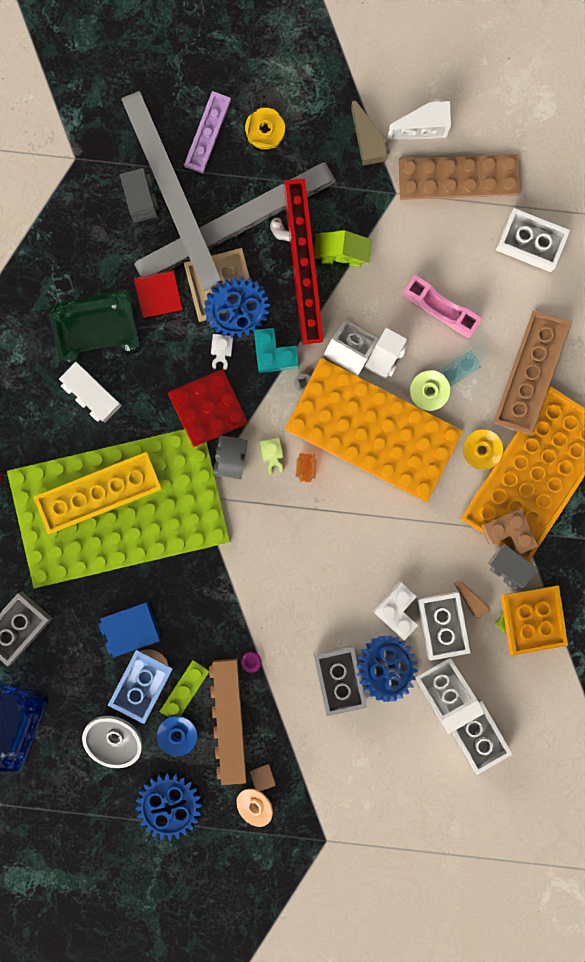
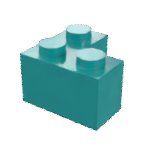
[254,328,299,373]

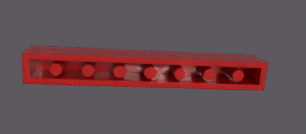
[283,178,324,345]

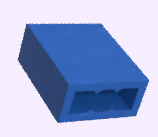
[99,602,161,657]

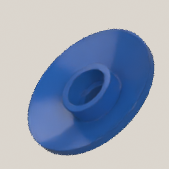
[157,716,197,756]

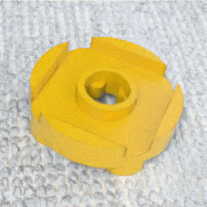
[245,108,285,149]

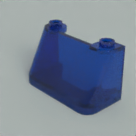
[0,681,46,775]

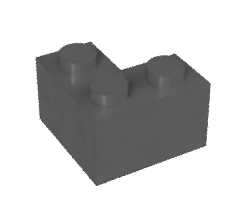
[120,168,160,223]
[487,544,538,589]

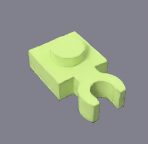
[260,438,283,475]

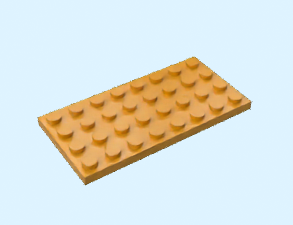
[284,358,463,502]
[460,386,585,562]

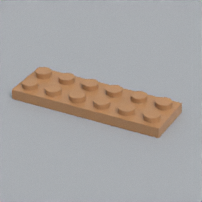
[398,154,520,200]
[494,311,572,436]

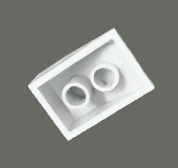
[387,99,451,141]

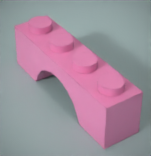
[402,274,483,339]

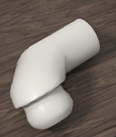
[270,218,290,241]

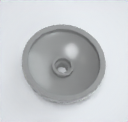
[82,716,143,768]

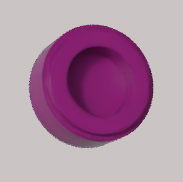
[241,652,261,673]

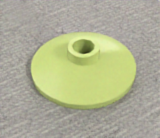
[410,370,451,411]

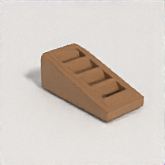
[454,581,491,618]

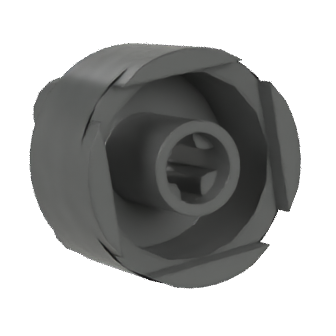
[213,435,248,479]

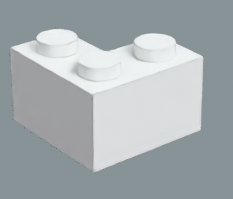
[364,328,408,379]
[373,582,418,641]

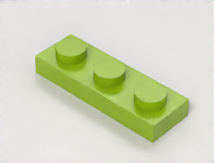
[159,660,209,717]

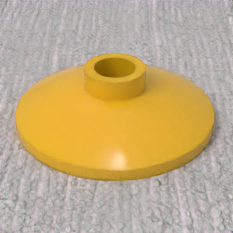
[463,429,503,470]

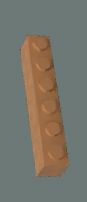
[209,659,247,785]

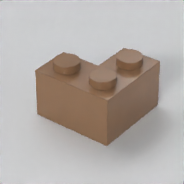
[480,509,538,554]

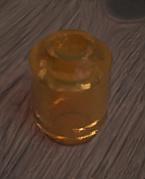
[295,453,317,482]

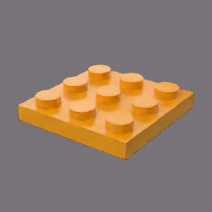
[501,586,568,656]

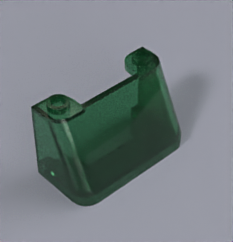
[49,291,140,362]

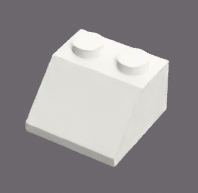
[323,319,379,376]

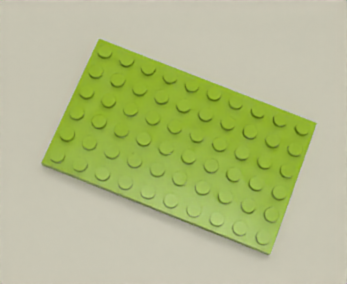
[7,430,230,588]

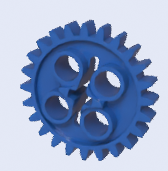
[204,275,270,338]
[356,635,418,702]
[136,773,202,841]

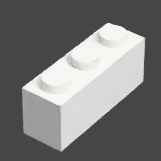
[59,362,122,422]

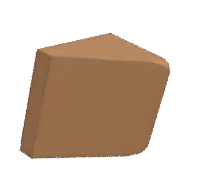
[250,764,276,791]

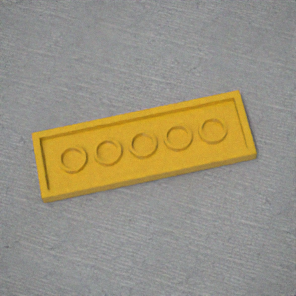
[33,452,162,535]

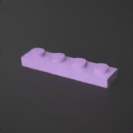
[184,91,231,174]

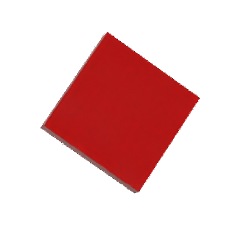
[134,270,182,318]

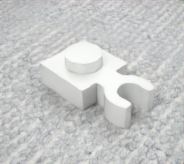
[211,334,233,370]

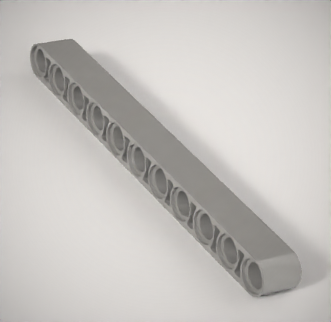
[121,91,222,291]
[134,162,336,277]

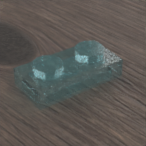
[437,350,481,387]

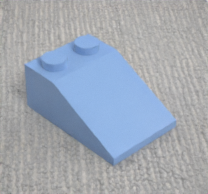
[108,650,173,724]

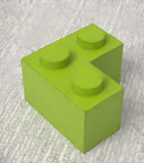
[314,230,372,267]

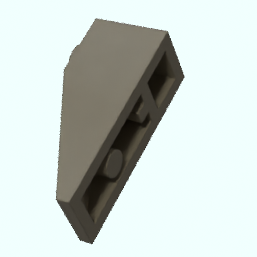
[351,101,390,165]

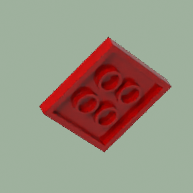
[168,369,248,448]

